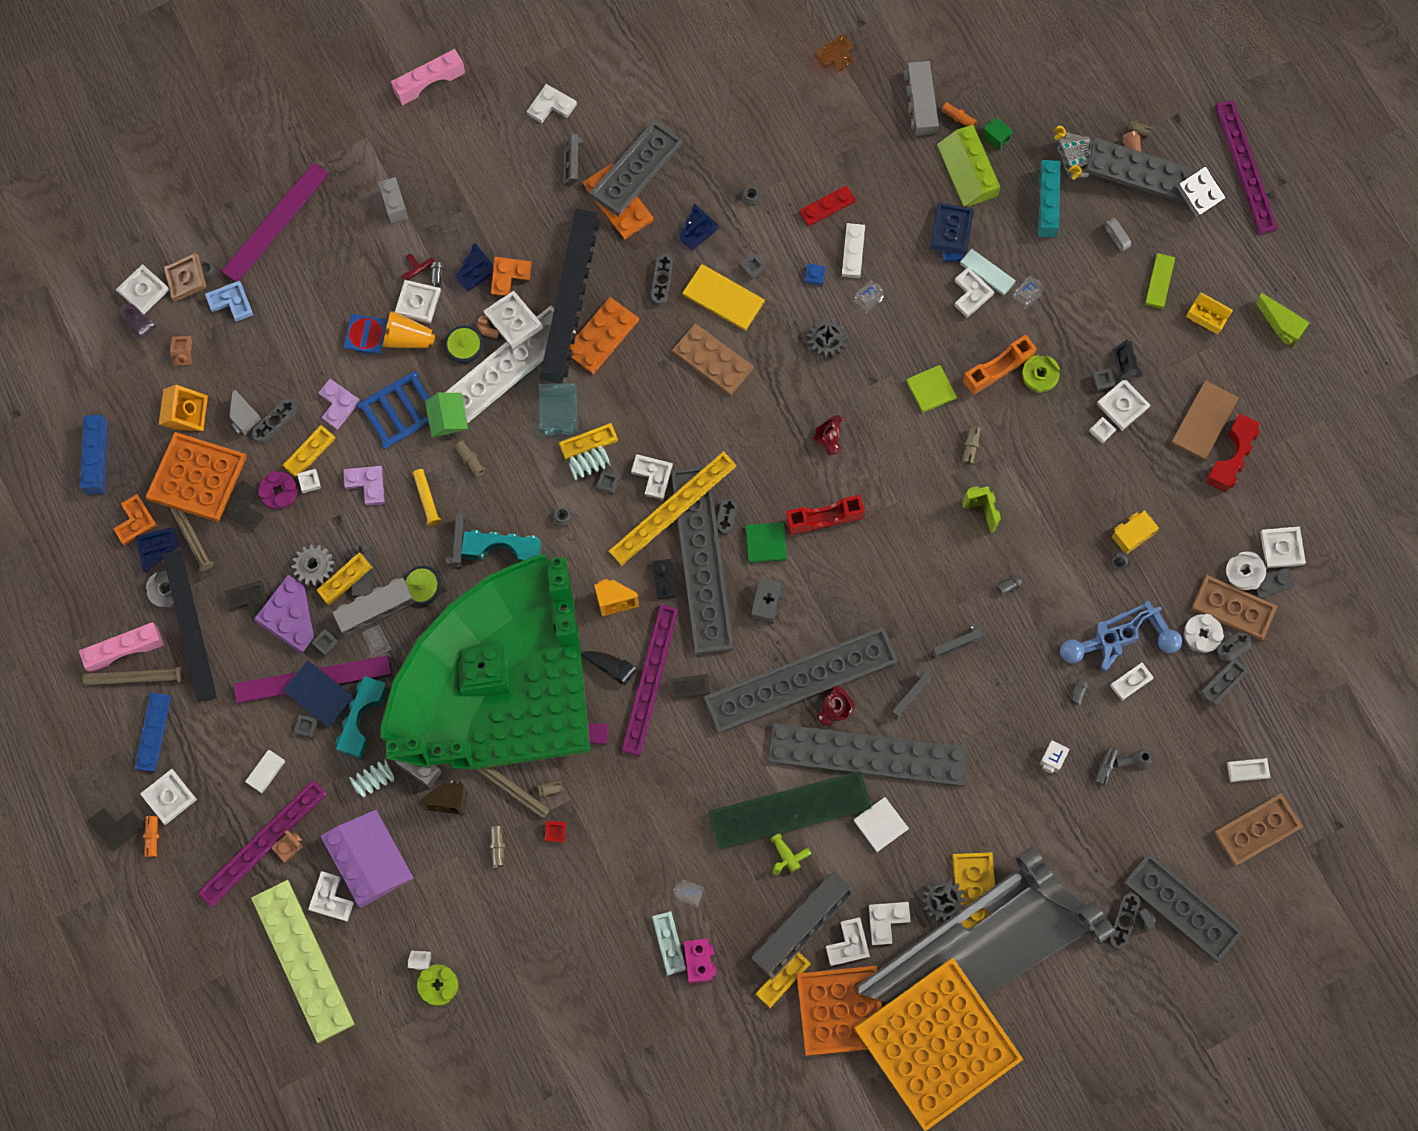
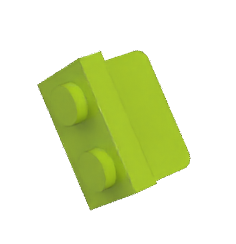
[962,486,1001,533]

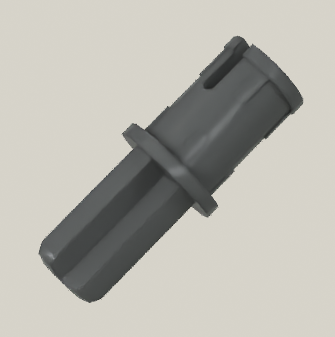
[1094,747,1118,786]

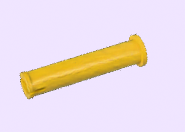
[412,469,441,526]

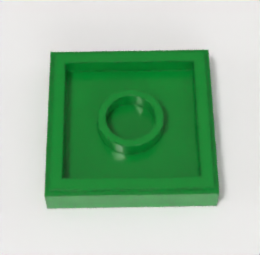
[746,522,787,563]

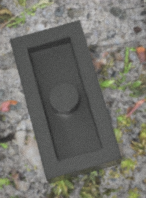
[1254,568,1295,598]

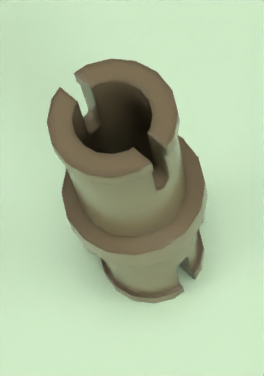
[962,426,982,465]
[454,441,486,476]
[489,826,505,868]

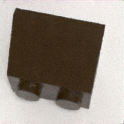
[421,780,468,815]

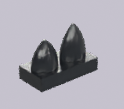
[1113,339,1143,381]
[652,559,676,600]

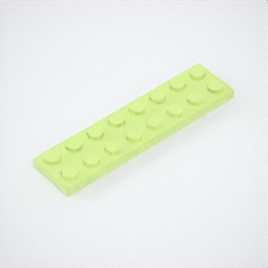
[251,880,355,1043]

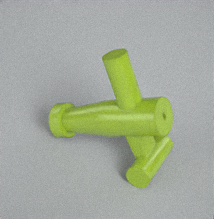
[770,833,811,876]

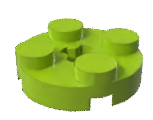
[1021,355,1060,394]
[417,964,458,1006]

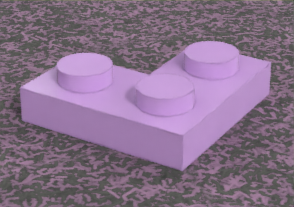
[318,379,360,430]
[344,466,385,506]

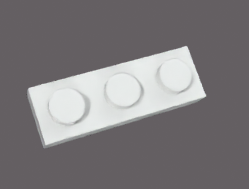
[842,223,865,278]

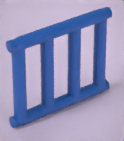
[357,370,430,449]

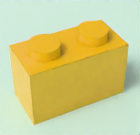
[1112,511,1159,554]

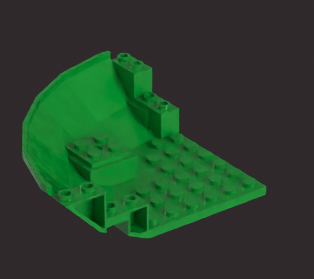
[381,554,591,769]

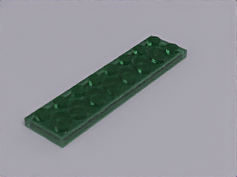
[709,771,872,850]

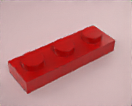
[799,185,856,227]

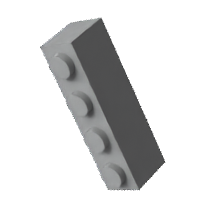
[904,61,939,136]
[333,578,416,636]

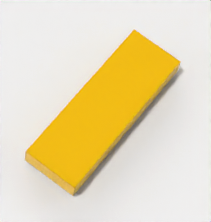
[559,423,618,461]
[282,425,336,479]
[316,552,373,605]
[755,953,811,1008]

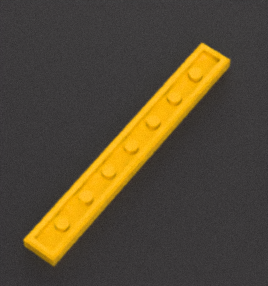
[609,451,737,566]

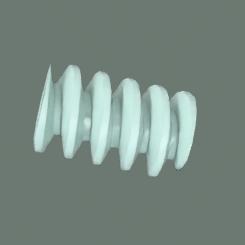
[568,445,611,480]
[349,758,394,797]

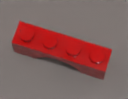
[1205,413,1260,492]
[785,495,865,535]

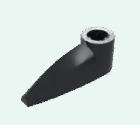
[581,651,637,686]

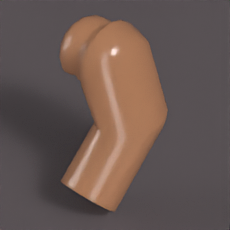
[477,316,500,339]

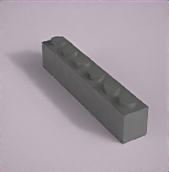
[752,871,855,980]

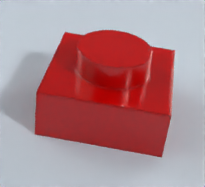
[545,821,566,843]

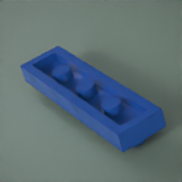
[135,693,171,773]

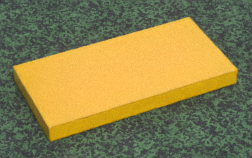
[682,264,765,331]
[952,852,995,929]

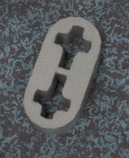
[1104,218,1131,251]

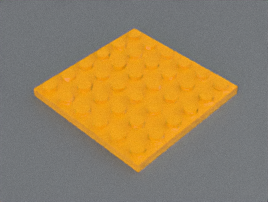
[854,958,1024,1131]

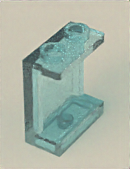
[539,383,578,435]

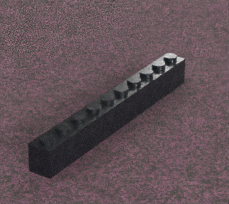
[540,209,600,384]

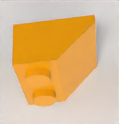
[159,385,208,432]
[594,579,639,616]

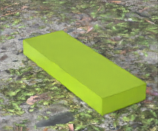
[1145,253,1175,309]

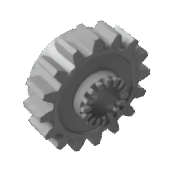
[292,545,335,587]

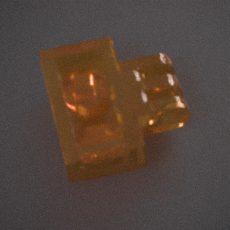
[815,33,855,72]

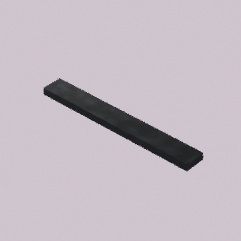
[162,550,217,702]

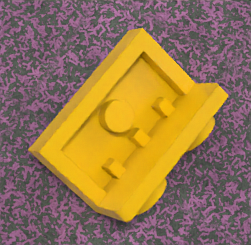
[1186,292,1233,335]

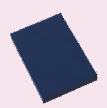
[930,203,974,255]
[283,661,354,727]

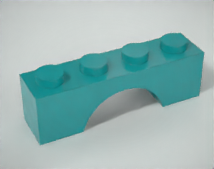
[1038,160,1060,237]
[461,530,542,562]
[335,676,388,760]

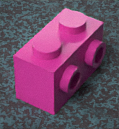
[684,939,716,984]

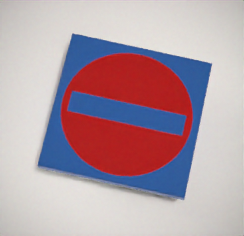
[344,314,388,354]

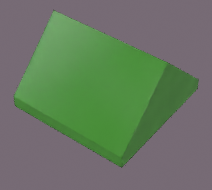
[425,393,468,438]

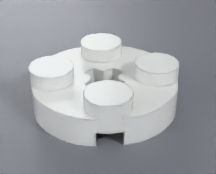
[1226,552,1266,590]
[1183,614,1224,654]

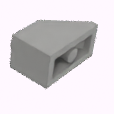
[230,390,261,436]

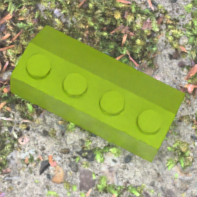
[937,125,1000,207]

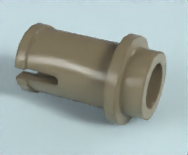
[1128,120,1152,138]
[537,780,563,798]

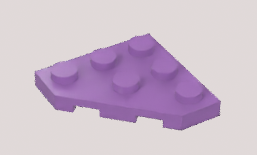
[254,575,314,654]

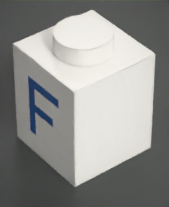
[1039,740,1070,773]

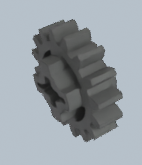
[807,318,848,359]
[922,878,966,922]

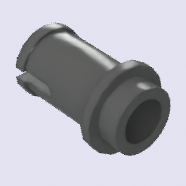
[430,262,445,287]
[997,574,1023,596]
[1069,679,1089,706]

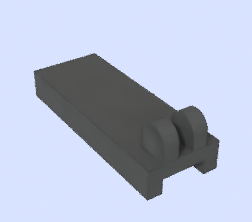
[564,133,584,186]
[446,513,466,568]
[351,544,372,598]
[932,623,984,659]
[1199,658,1249,707]
[891,670,932,720]

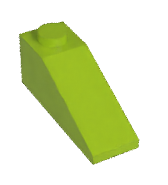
[1256,293,1310,347]

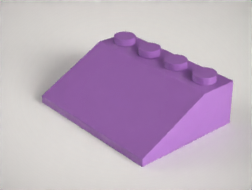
[321,810,413,908]

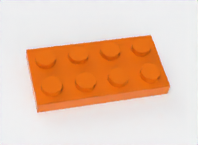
[582,163,654,240]
[570,297,639,375]

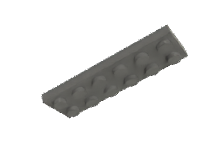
[589,120,683,217]
[1085,137,1197,205]
[1123,853,1243,963]

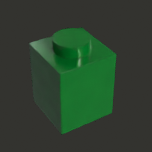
[983,117,1013,151]

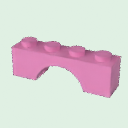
[391,49,465,106]
[79,622,164,674]

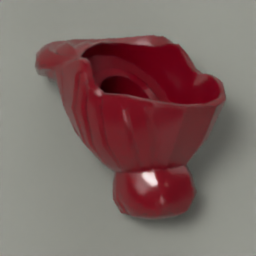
[813,415,845,455]
[817,686,855,726]

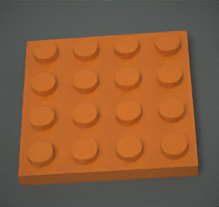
[146,432,247,522]
[797,966,882,1056]

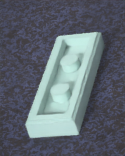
[960,249,1016,296]
[652,911,687,976]

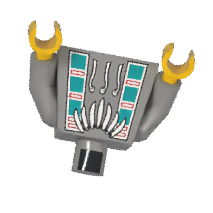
[1053,126,1092,180]

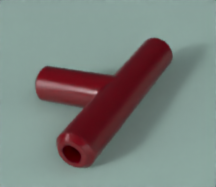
[401,254,435,281]

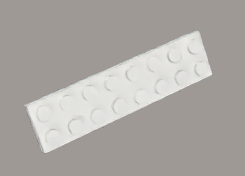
[445,306,576,423]

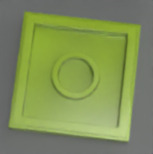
[906,365,957,413]

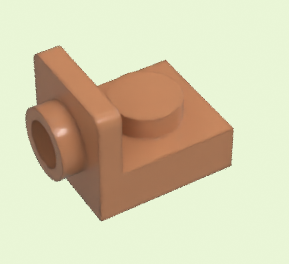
[170,336,192,366]
[271,830,303,863]

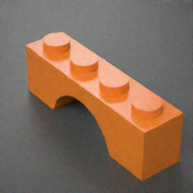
[963,335,1037,396]

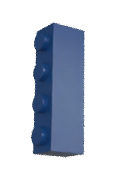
[80,415,108,495]

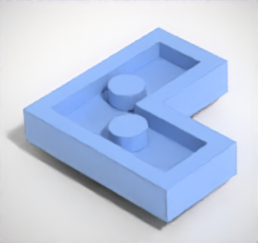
[205,281,253,322]

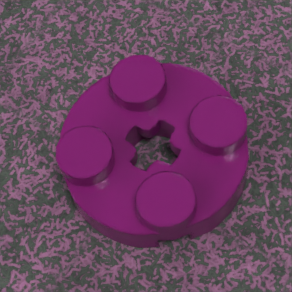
[258,471,298,510]

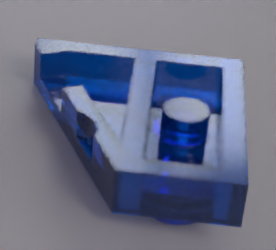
[679,204,719,251]
[456,243,493,292]
[136,527,179,573]

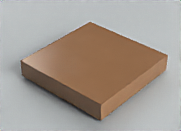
[164,253,207,302]

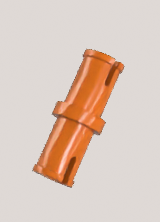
[941,102,978,128]
[143,816,159,857]

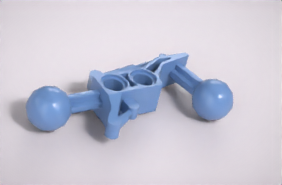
[1060,601,1182,672]

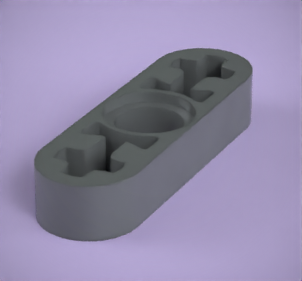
[651,254,673,306]
[252,399,297,444]
[1109,893,1140,950]

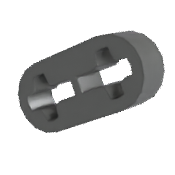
[717,498,737,535]
[1217,632,1251,662]

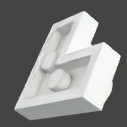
[527,84,577,123]
[954,267,994,318]
[631,454,673,500]
[308,871,354,922]
[868,902,910,946]
[826,917,870,967]

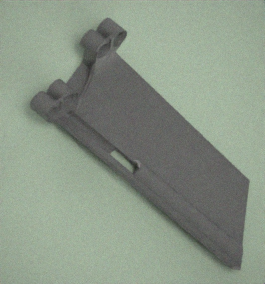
[857,846,1115,1003]

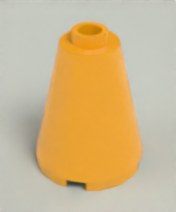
[382,311,435,348]

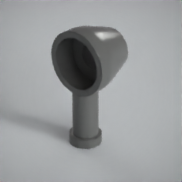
[1115,750,1153,770]

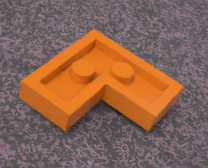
[490,257,532,296]
[113,494,158,546]

